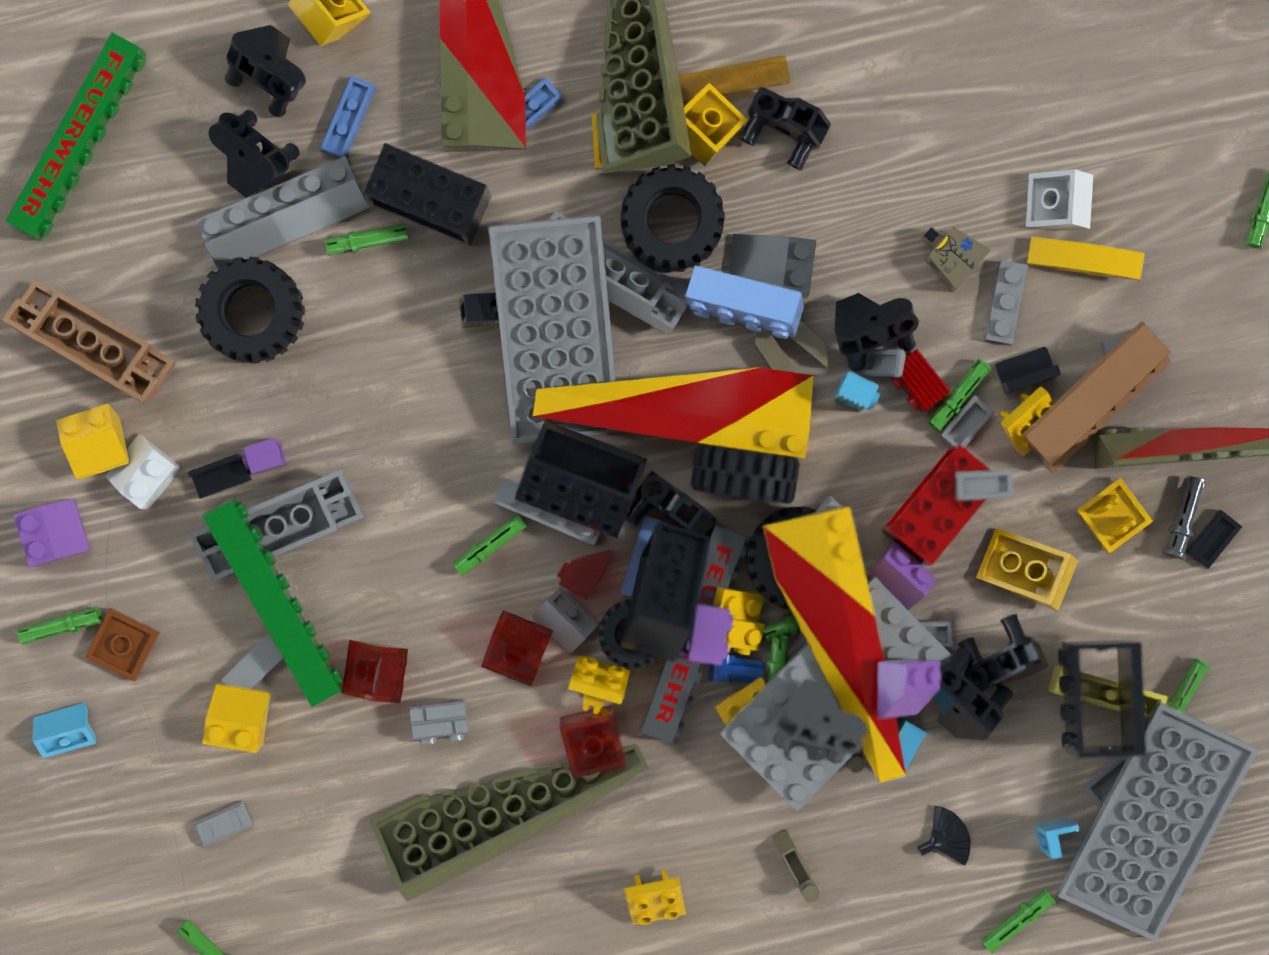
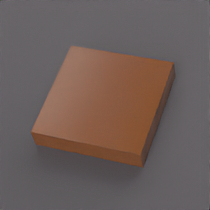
[85,608,160,681]

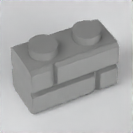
[410,699,470,744]

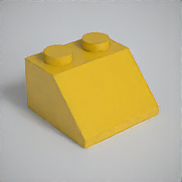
[287,0,371,46]
[684,83,748,166]
[56,403,130,480]
[202,683,271,753]

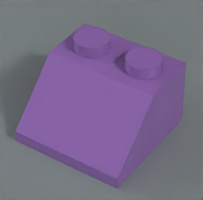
[13,499,90,567]
[867,540,937,610]
[678,603,733,665]
[878,659,941,718]

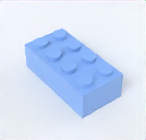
[685,266,804,339]

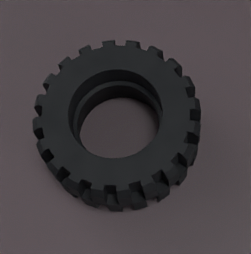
[621,164,725,273]
[195,257,305,364]
[690,443,800,504]
[746,506,817,610]

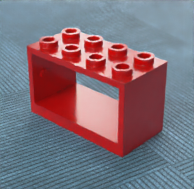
[881,444,992,566]

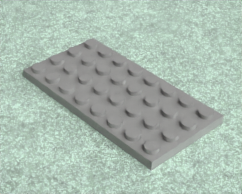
[489,215,621,444]
[719,577,951,812]
[1056,701,1259,942]

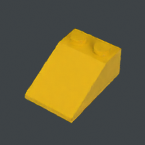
[976,528,1078,611]

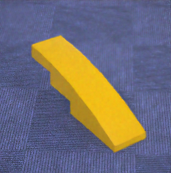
[1027,237,1145,281]

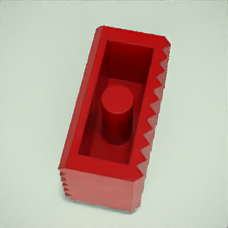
[889,349,951,413]

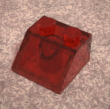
[557,549,615,600]
[481,610,554,687]
[341,640,408,703]
[559,705,626,778]

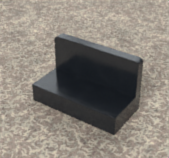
[995,347,1061,394]
[186,454,252,499]

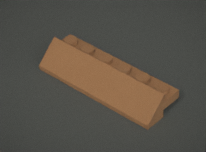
[2,280,175,404]
[1022,321,1171,473]

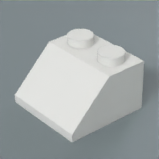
[1026,169,1093,231]
[105,434,182,510]

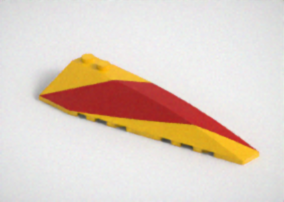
[532,367,814,458]
[763,506,906,783]

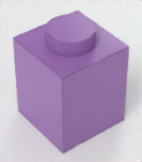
[242,438,287,474]

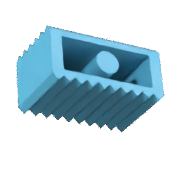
[833,371,880,412]

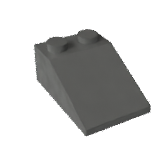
[729,234,817,298]

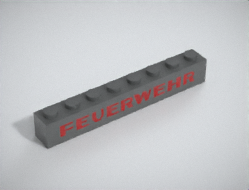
[641,525,749,744]

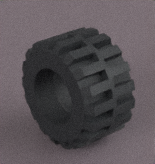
[598,599,657,669]

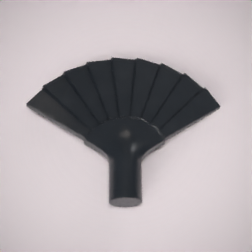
[917,806,971,866]

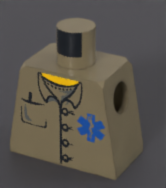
[921,227,991,292]

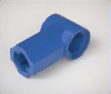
[708,654,764,683]

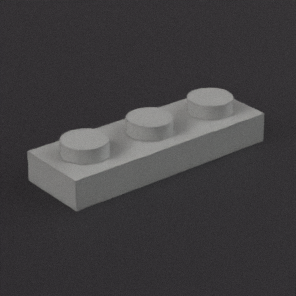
[984,260,1028,345]

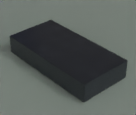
[1185,510,1242,569]

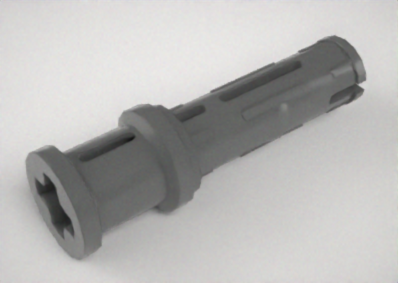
[1162,476,1206,560]

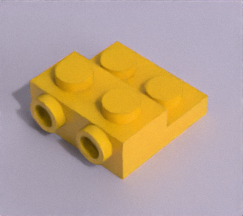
[713,587,765,655]

